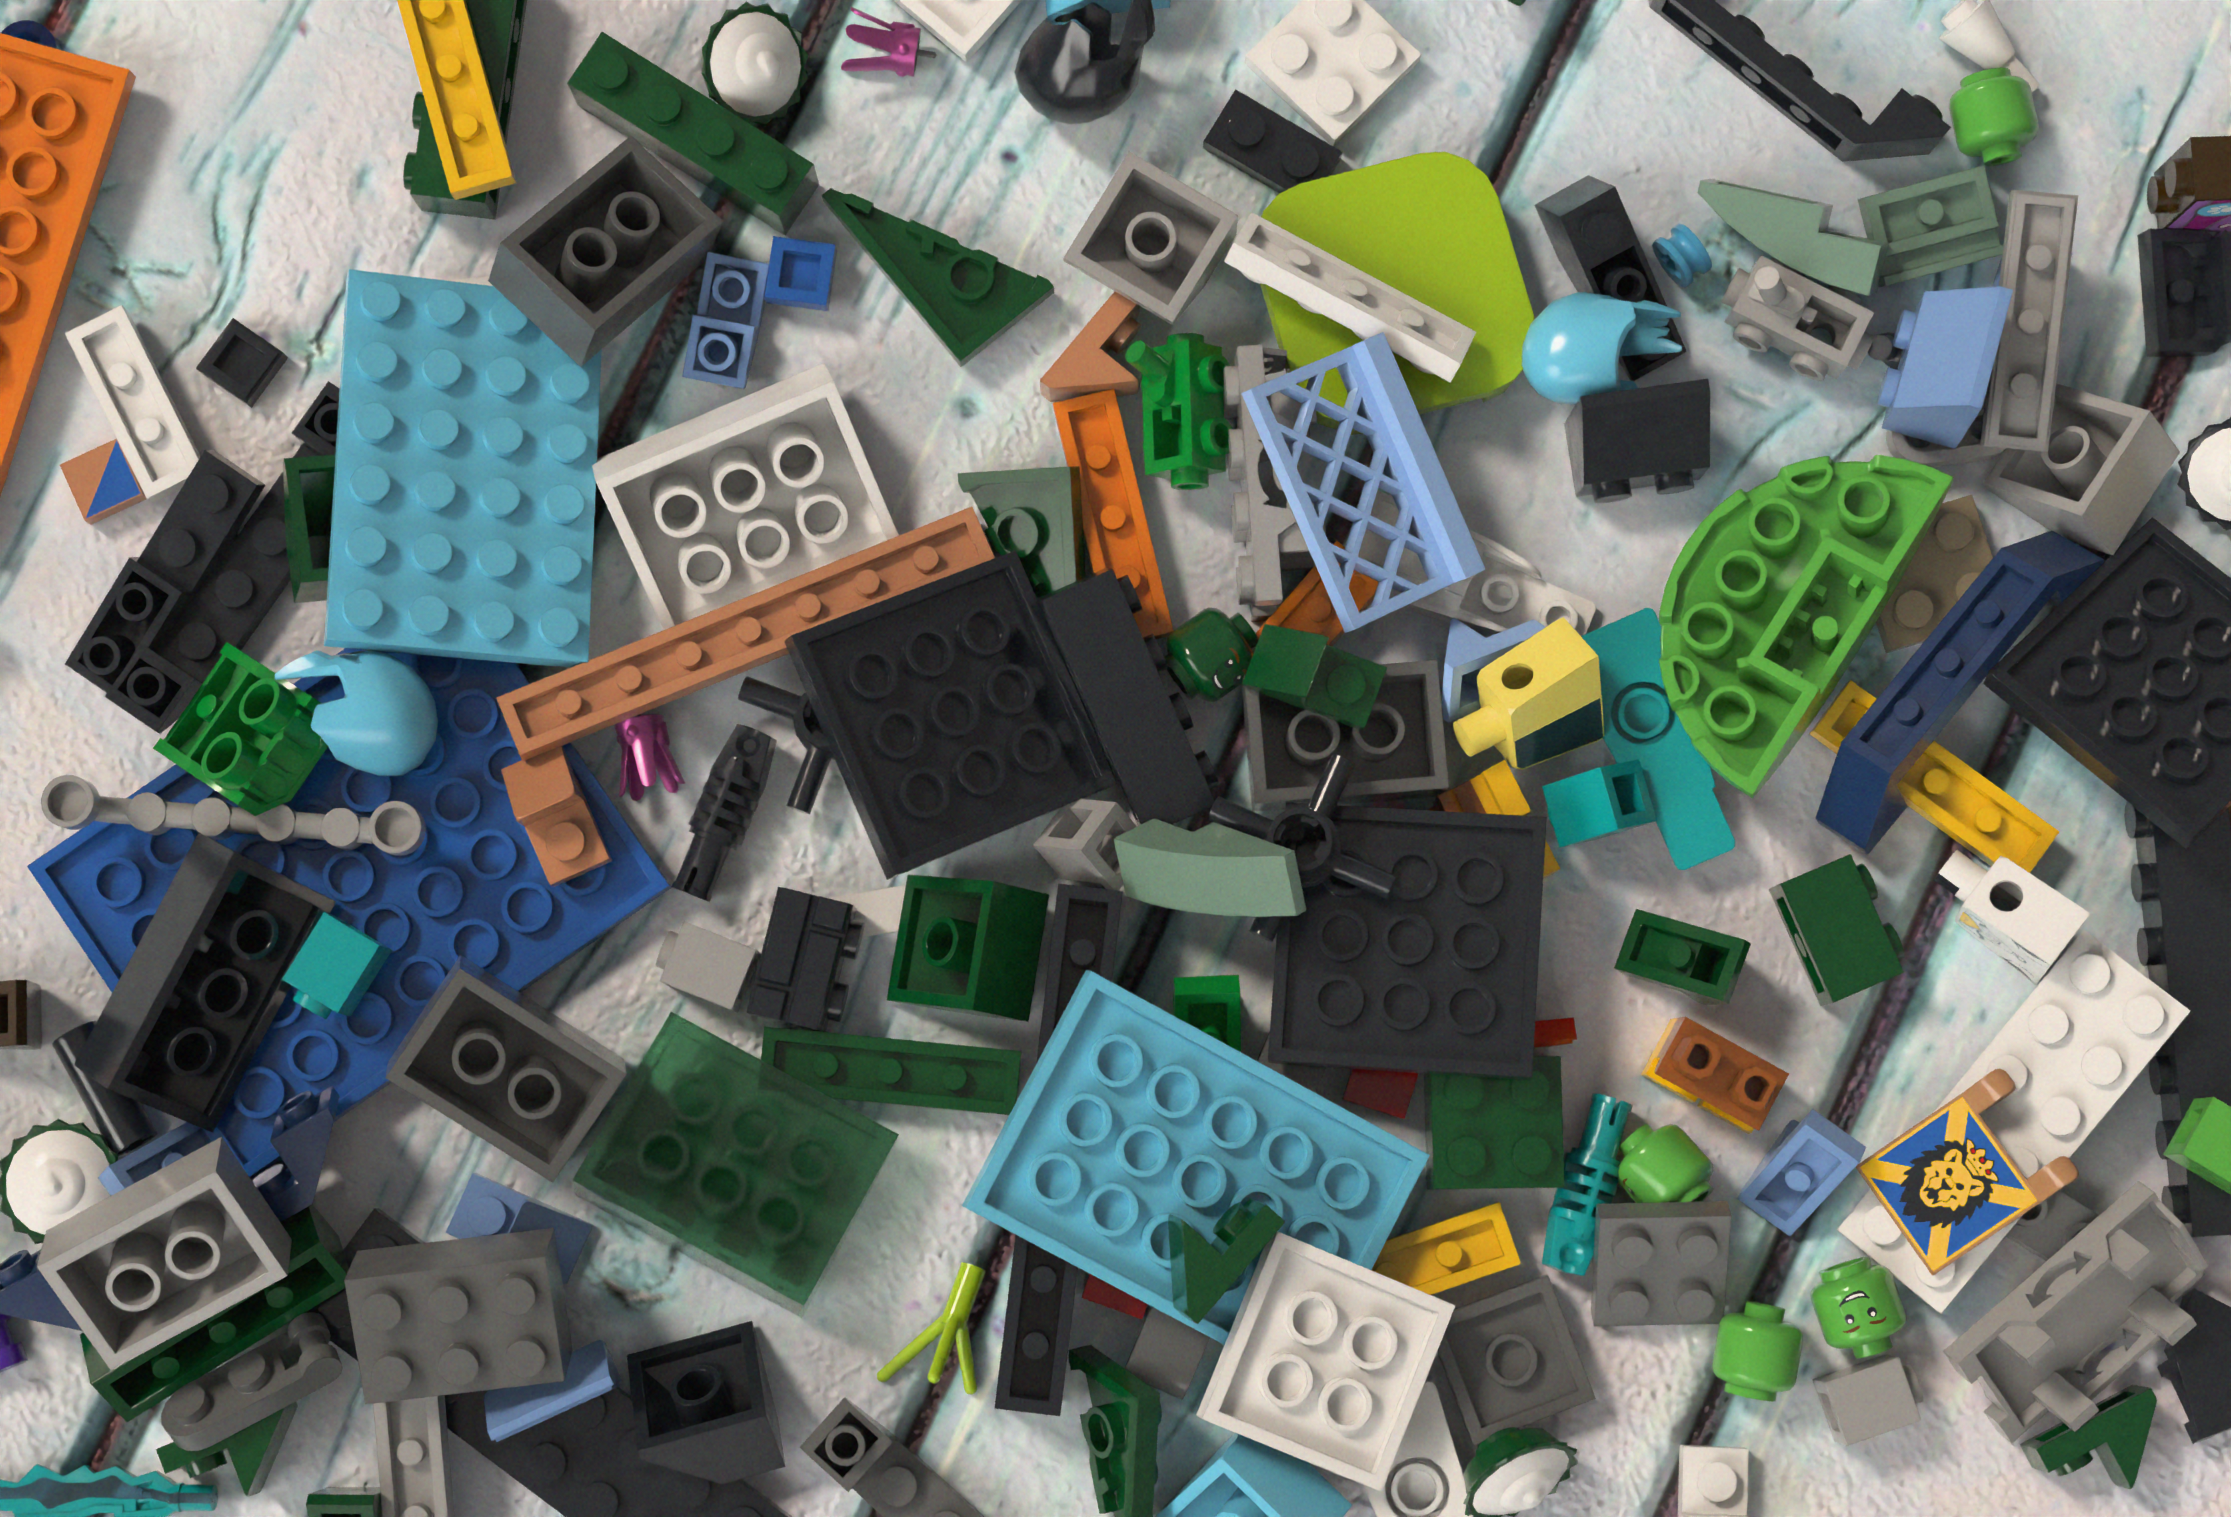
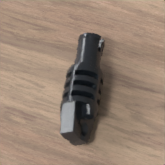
[671,724,777,902]

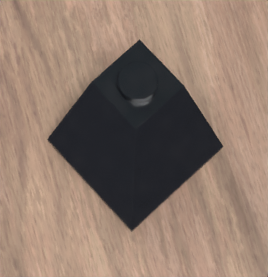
[627,1321,786,1484]

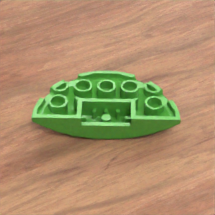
[1659,455,1954,798]

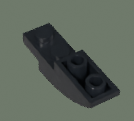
[65,450,266,693]

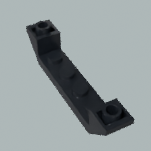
[1649,0,1951,162]
[104,381,340,734]

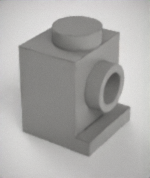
[1033,799,1137,891]

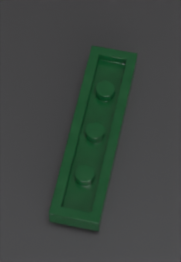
[758,1026,1022,1115]

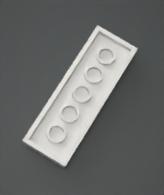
[1837,930,2190,1314]

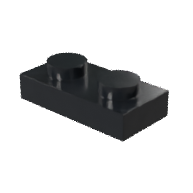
[1203,89,1343,193]

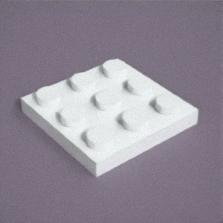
[1196,1231,1455,1491]

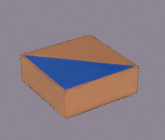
[60,438,147,525]

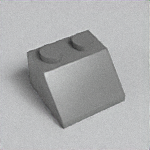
[1063,151,1238,325]
[1983,383,2180,555]

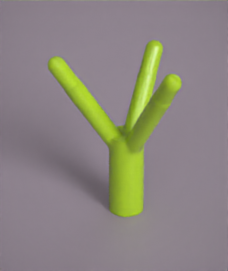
[877,1262,985,1395]

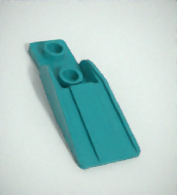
[1581,608,1735,870]

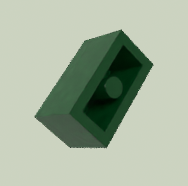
[1769,854,1905,1006]

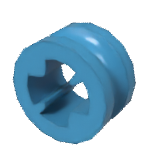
[1652,223,1712,288]

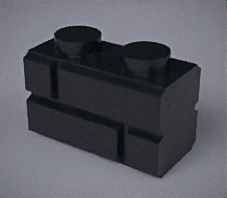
[746,887,865,1032]

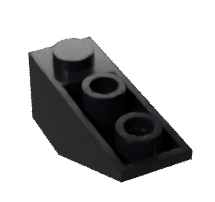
[1534,175,1687,381]

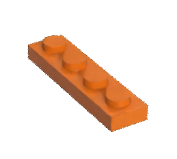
[1053,389,1174,639]

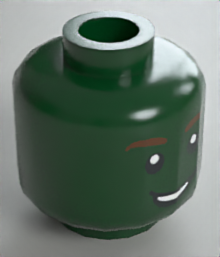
[1165,607,1259,702]

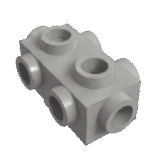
[1721,256,1874,381]

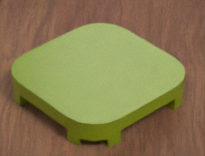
[1260,152,1534,435]

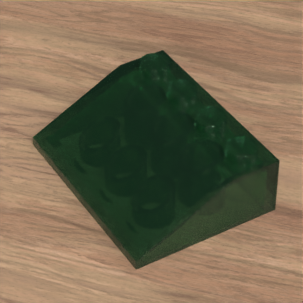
[572,1012,899,1318]

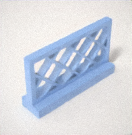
[1241,332,1486,633]

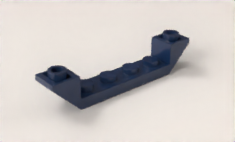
[1815,531,2104,855]
[0,1086,340,1331]

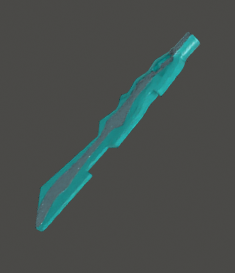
[0,1464,218,1517]

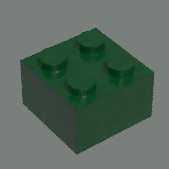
[1424,1056,1565,1190]

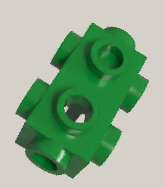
[1125,333,1233,490]

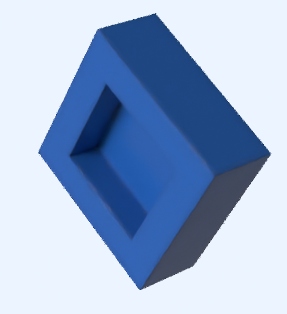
[764,236,837,311]

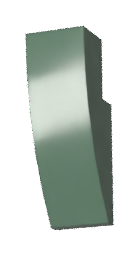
[1697,179,1889,296]
[1113,819,1306,917]

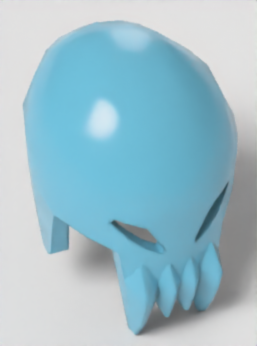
[1522,292,1682,405]
[275,650,438,776]

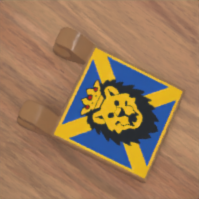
[1856,1069,2079,1276]

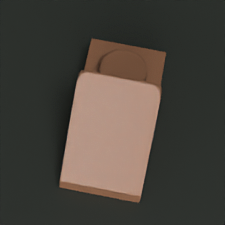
[1040,291,1141,402]
[501,746,613,887]

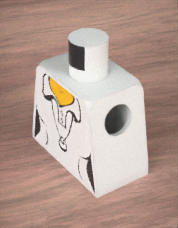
[1934,850,2090,985]

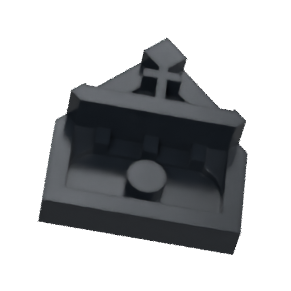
[2137,228,2231,357]
[2157,1288,2231,1444]

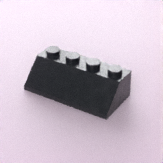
[74,832,336,1133]

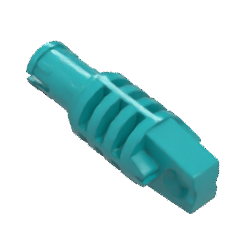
[1542,1093,1633,1276]

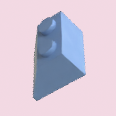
[1877,286,2013,449]

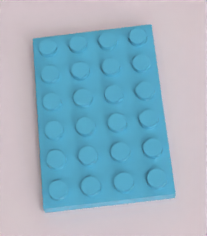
[324,269,602,668]
[962,970,1430,1345]

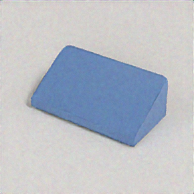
[484,1340,622,1442]

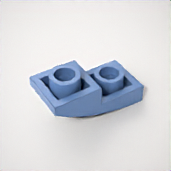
[682,252,769,389]

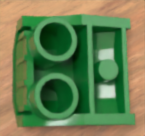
[153,642,328,816]

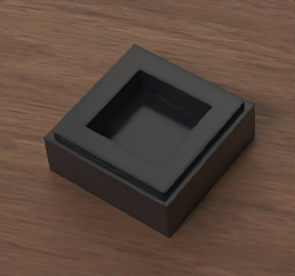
[196,318,288,408]

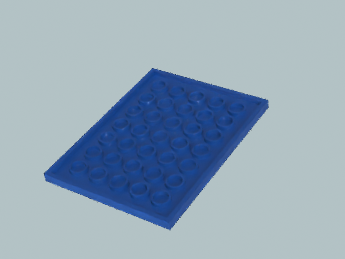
[27,648,672,1180]

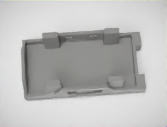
[1223,344,1326,622]
[1943,1181,2209,1443]

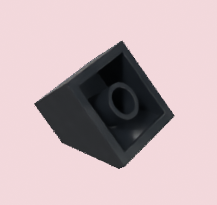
[1564,379,1710,503]

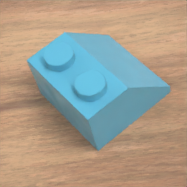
[1155,1433,1352,1517]

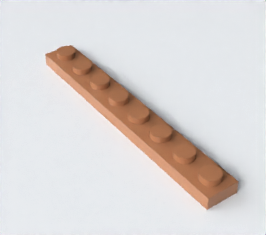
[496,506,995,761]

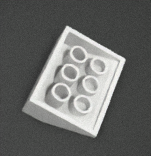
[592,363,899,630]

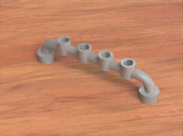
[41,775,426,856]

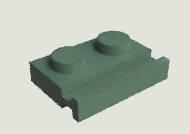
[1857,165,2004,287]

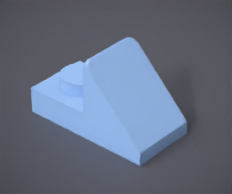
[1441,618,1545,723]

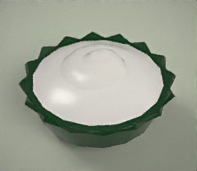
[701,1,809,126]
[0,1119,118,1244]
[1463,1427,1578,1517]

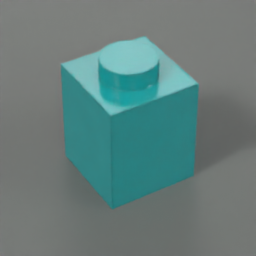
[1542,759,1657,848]
[282,912,392,1019]

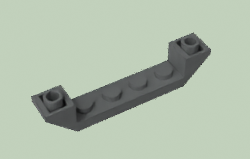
[799,1397,984,1517]

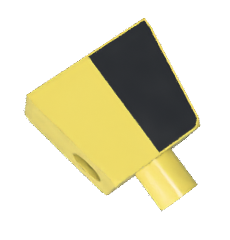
[1453,617,1605,770]

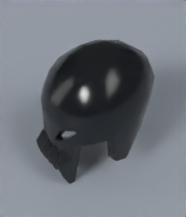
[1014,0,1155,125]

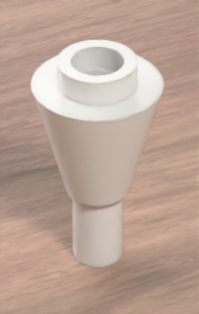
[1939,0,2040,92]

